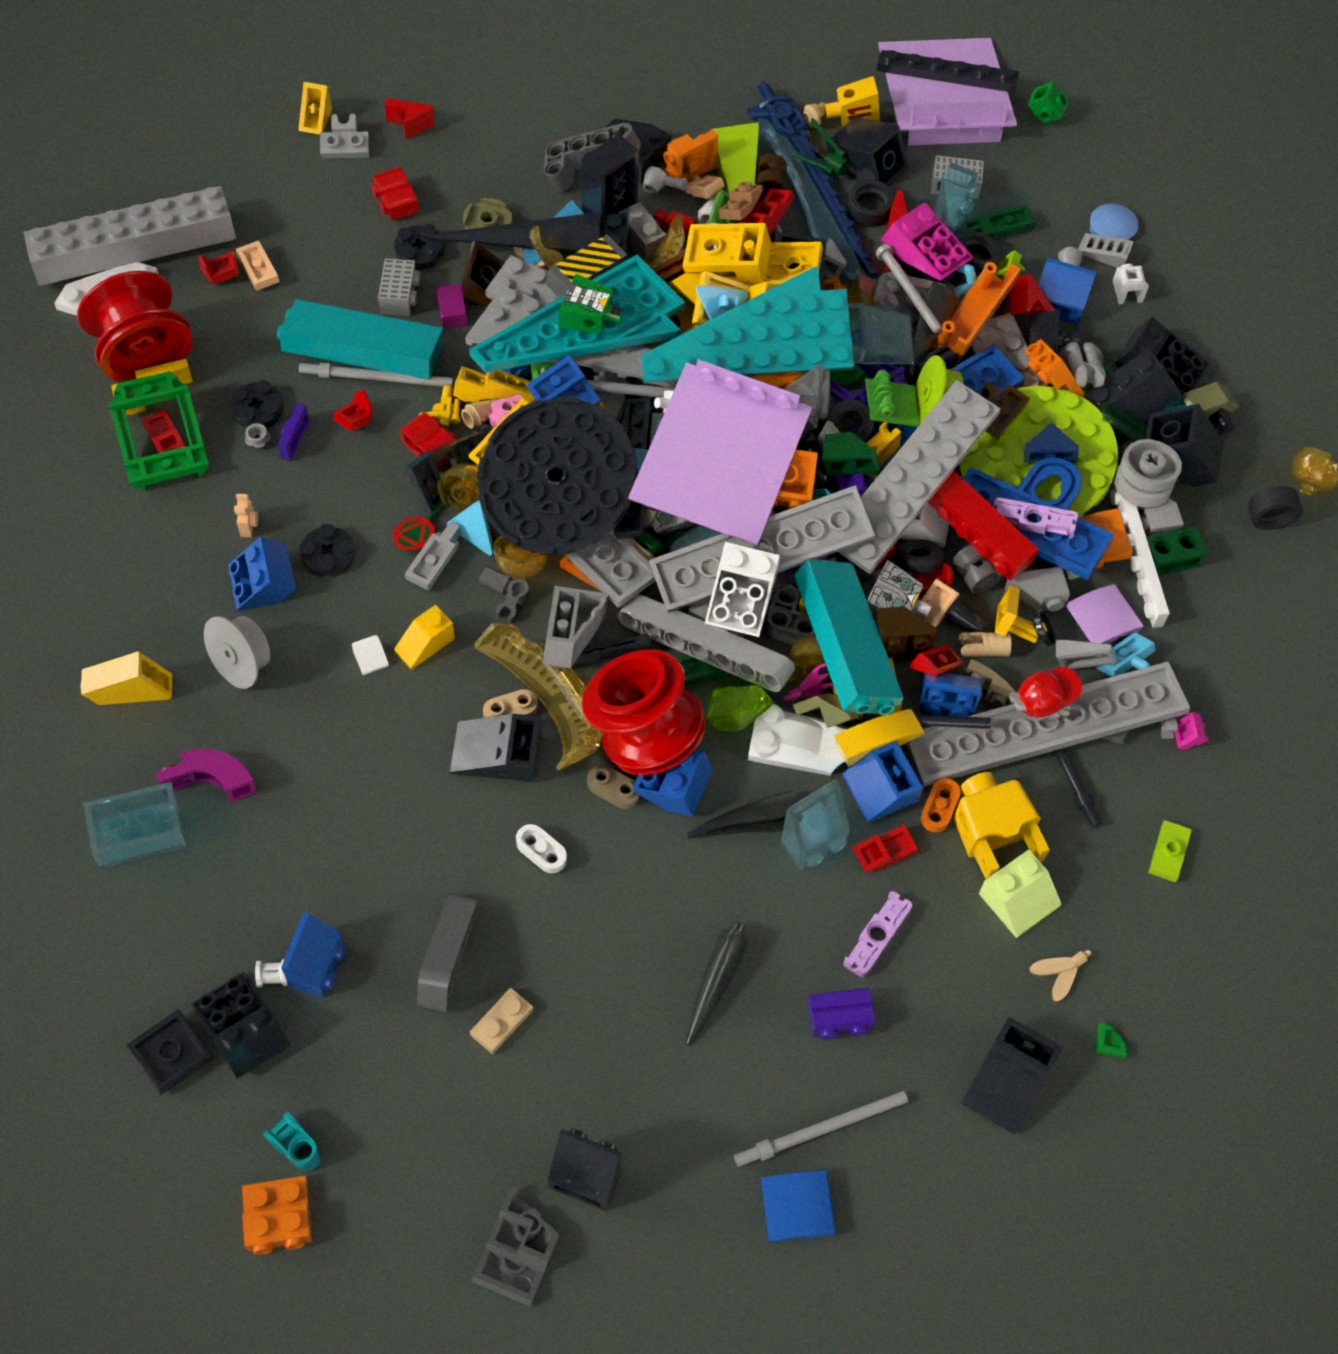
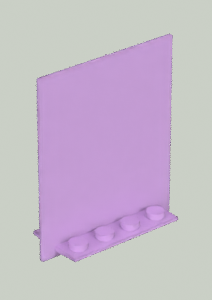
[878,38,1017,146]
[628,359,812,545]

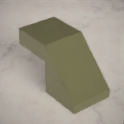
[1182,382,1239,417]
[793,693,863,728]

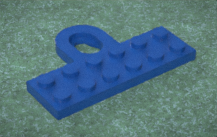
[963,458,1114,580]

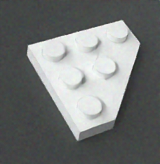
[54,262,158,316]

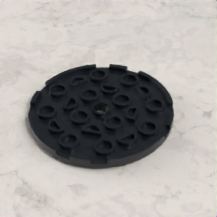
[477,396,638,555]

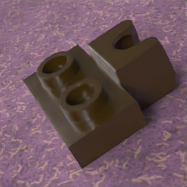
[981,381,1030,440]

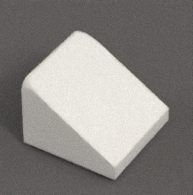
[352,635,389,675]

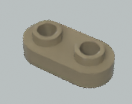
[587,765,640,809]

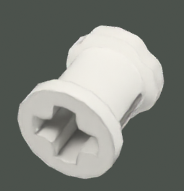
[255,959,289,988]

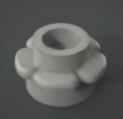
[245,423,271,448]

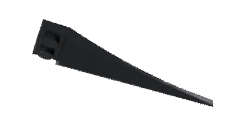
[427,212,629,260]

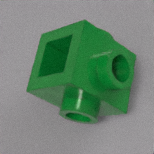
[1028,81,1069,125]

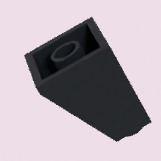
[826,116,909,186]
[1145,404,1224,487]

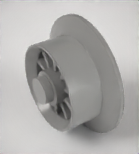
[204,616,270,689]

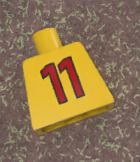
[825,76,880,127]

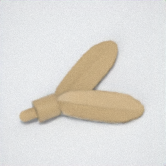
[1030,950,1091,1002]

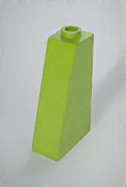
[711,122,759,194]

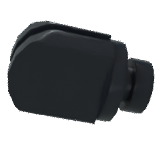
[918,344,958,372]

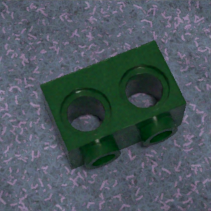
[1146,527,1208,576]

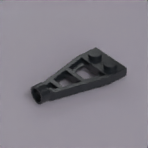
[405,424,493,513]

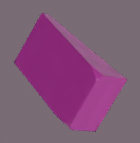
[435,284,468,329]

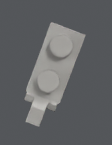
[405,521,461,591]

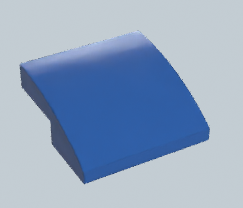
[526,355,601,405]
[761,1171,836,1243]

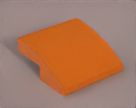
[1081,508,1132,569]

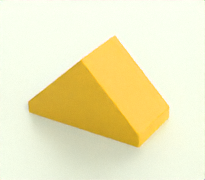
[299,82,332,134]

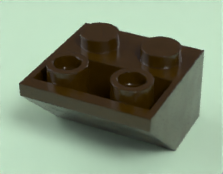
[874,606,937,664]

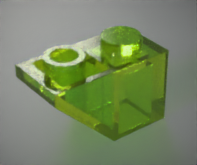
[704,685,774,732]

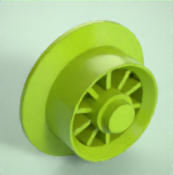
[915,356,963,424]

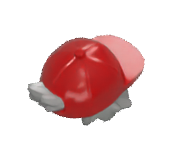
[1009,667,1083,720]

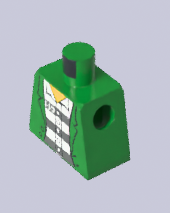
[559,274,625,333]

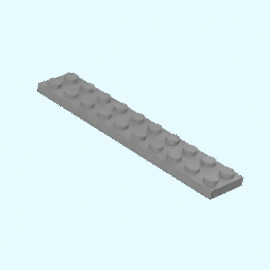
[906,661,1190,787]

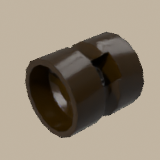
[755,154,787,200]

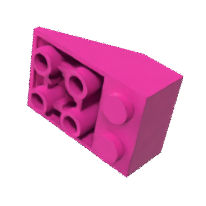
[881,202,974,281]

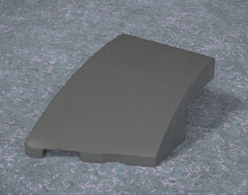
[471,1186,559,1307]

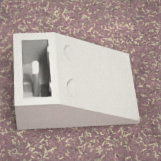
[705,542,781,637]

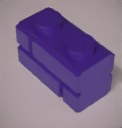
[807,988,875,1040]

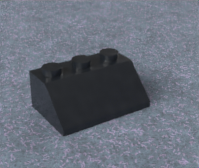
[1084,348,1183,442]

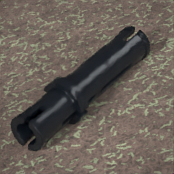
[571,633,652,669]

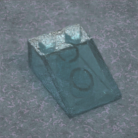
[780,779,850,870]

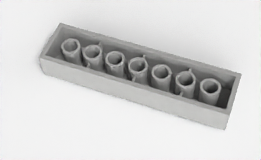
[23,186,236,286]

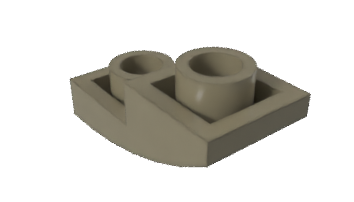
[965,659,1016,708]

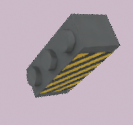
[546,235,627,298]

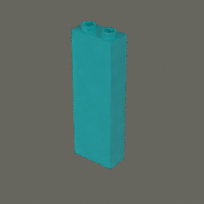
[277,299,443,380]
[794,559,904,715]

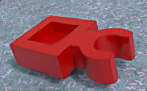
[653,209,695,241]

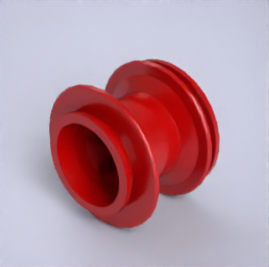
[77,270,193,383]
[582,650,705,775]

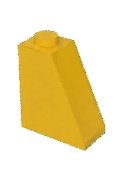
[80,651,172,705]

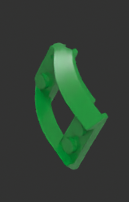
[108,371,209,491]

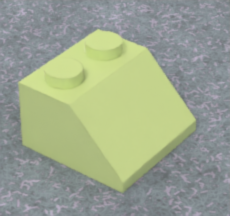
[979,850,1062,938]

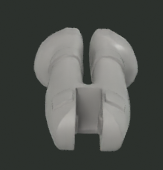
[1058,342,1106,388]

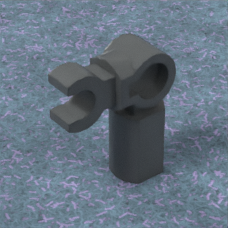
[479,566,530,624]

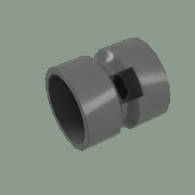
[952,544,1002,594]

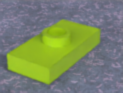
[1148,820,1192,883]

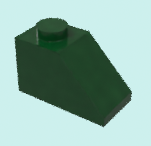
[822,432,881,476]

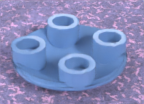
[1089,203,1138,240]

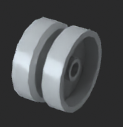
[1114,439,1182,508]

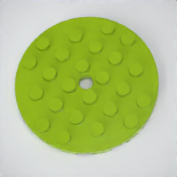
[959,386,1118,518]

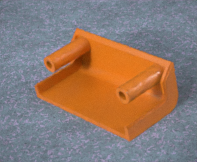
[930,262,1021,363]

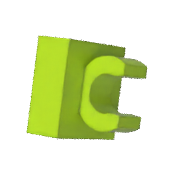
[995,250,1025,280]

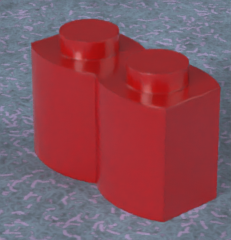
[371,167,419,221]
[400,412,460,470]

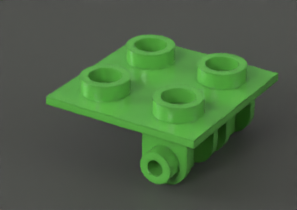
[865,370,920,427]

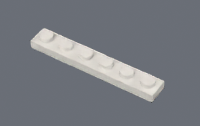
[1110,486,1169,628]

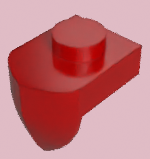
[199,251,239,284]
[333,389,373,432]
[914,563,954,596]

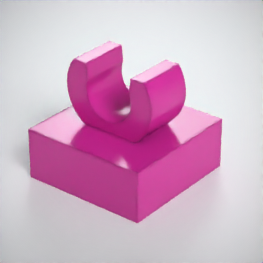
[1174,712,1209,750]

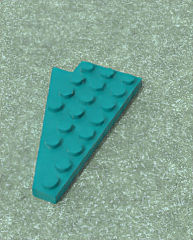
[469,255,685,373]
[641,267,854,384]

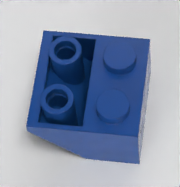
[1039,258,1096,325]
[228,536,296,611]
[917,673,982,717]
[842,741,923,823]
[632,749,713,817]

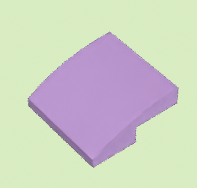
[1066,584,1143,644]

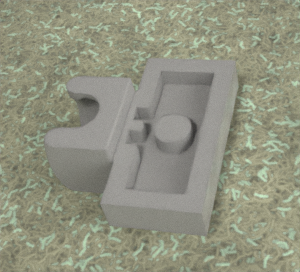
[320,114,369,159]

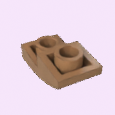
[719,182,763,220]

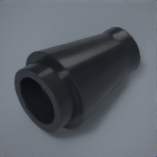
[944,599,986,632]

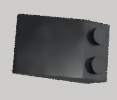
[605,118,671,184]

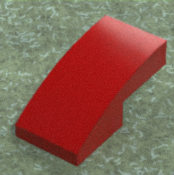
[141,409,186,453]
[852,824,919,873]

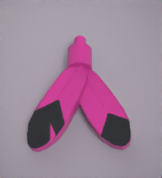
[783,663,834,701]

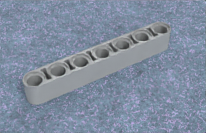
[617,594,795,692]

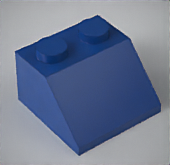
[281,912,347,998]

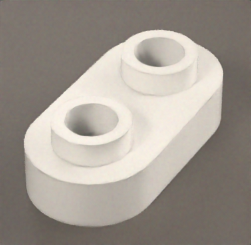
[516,824,567,873]

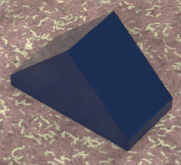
[1024,423,1079,463]

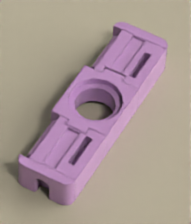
[994,497,1078,539]
[843,891,912,978]

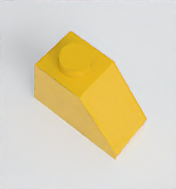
[394,605,455,670]

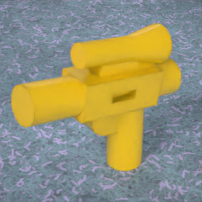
[419,385,461,430]

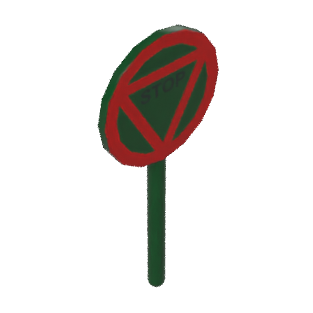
[393,487,459,552]

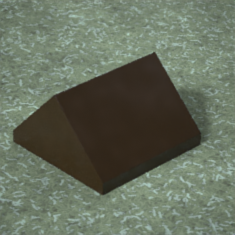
[462,240,505,307]

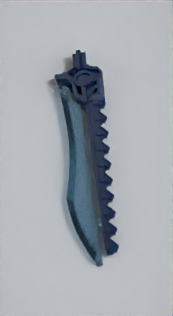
[747,81,880,292]

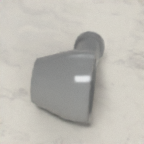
[643,166,688,194]

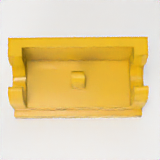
[863,422,901,476]

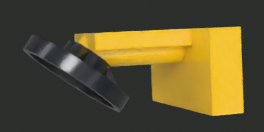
[995,585,1056,646]

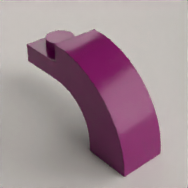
[155,749,257,803]

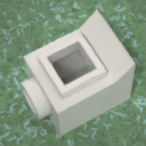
[1113,264,1149,304]

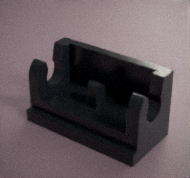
[1029,310,1061,355]

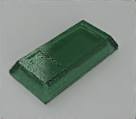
[1101,402,1147,441]

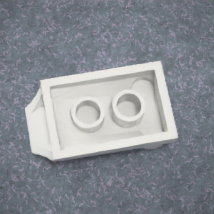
[748,704,848,776]

